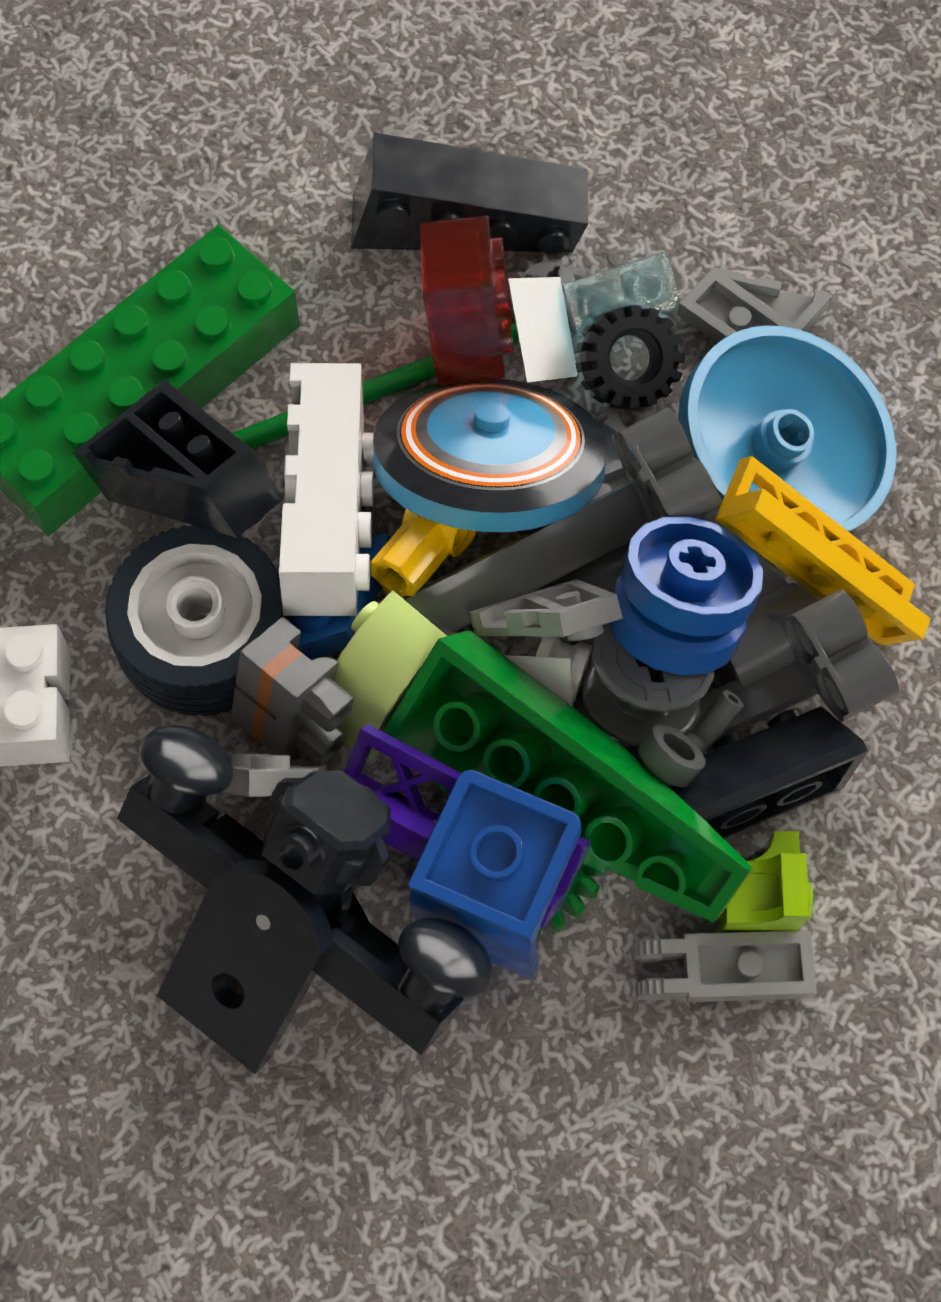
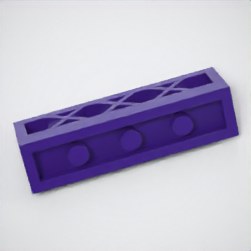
[343,724,591,928]

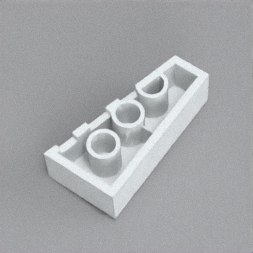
[279,363,374,616]

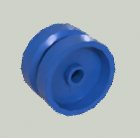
[609,516,763,675]

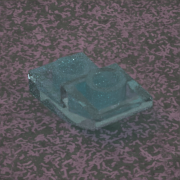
[562,252,680,339]

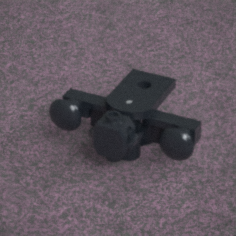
[117,725,492,1074]

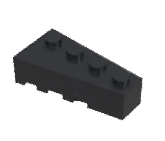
[351,132,588,254]

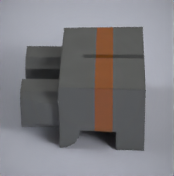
[230,617,354,766]

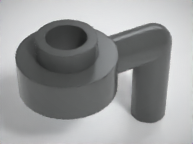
[638,690,744,787]

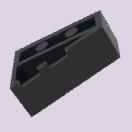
[73,379,283,538]

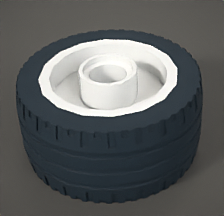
[106,525,289,716]

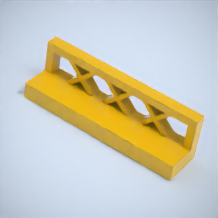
[715,456,931,645]

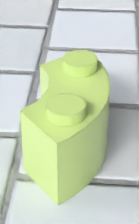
[334,590,447,763]

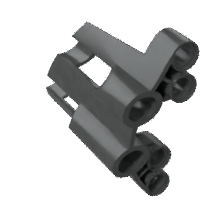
[403,407,899,763]

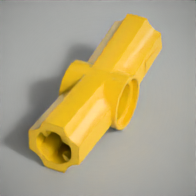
[370,508,477,598]

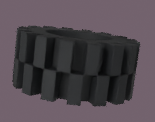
[575,305,685,409]

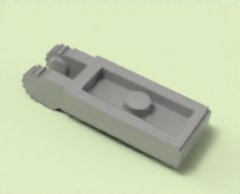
[632,930,817,1002]

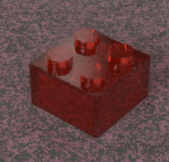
[420,216,514,385]

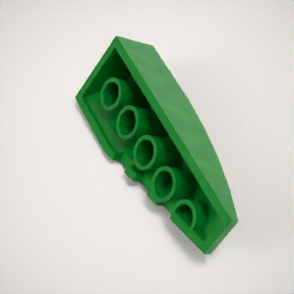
[383,630,753,922]

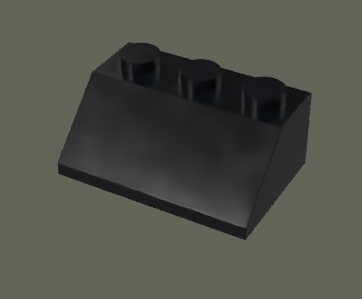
[669,706,868,839]

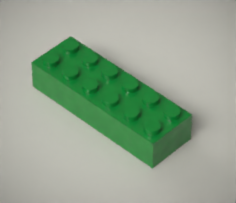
[0,224,300,537]

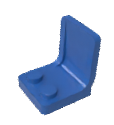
[408,770,582,979]

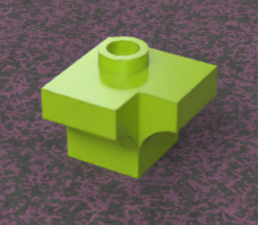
[718,831,813,933]

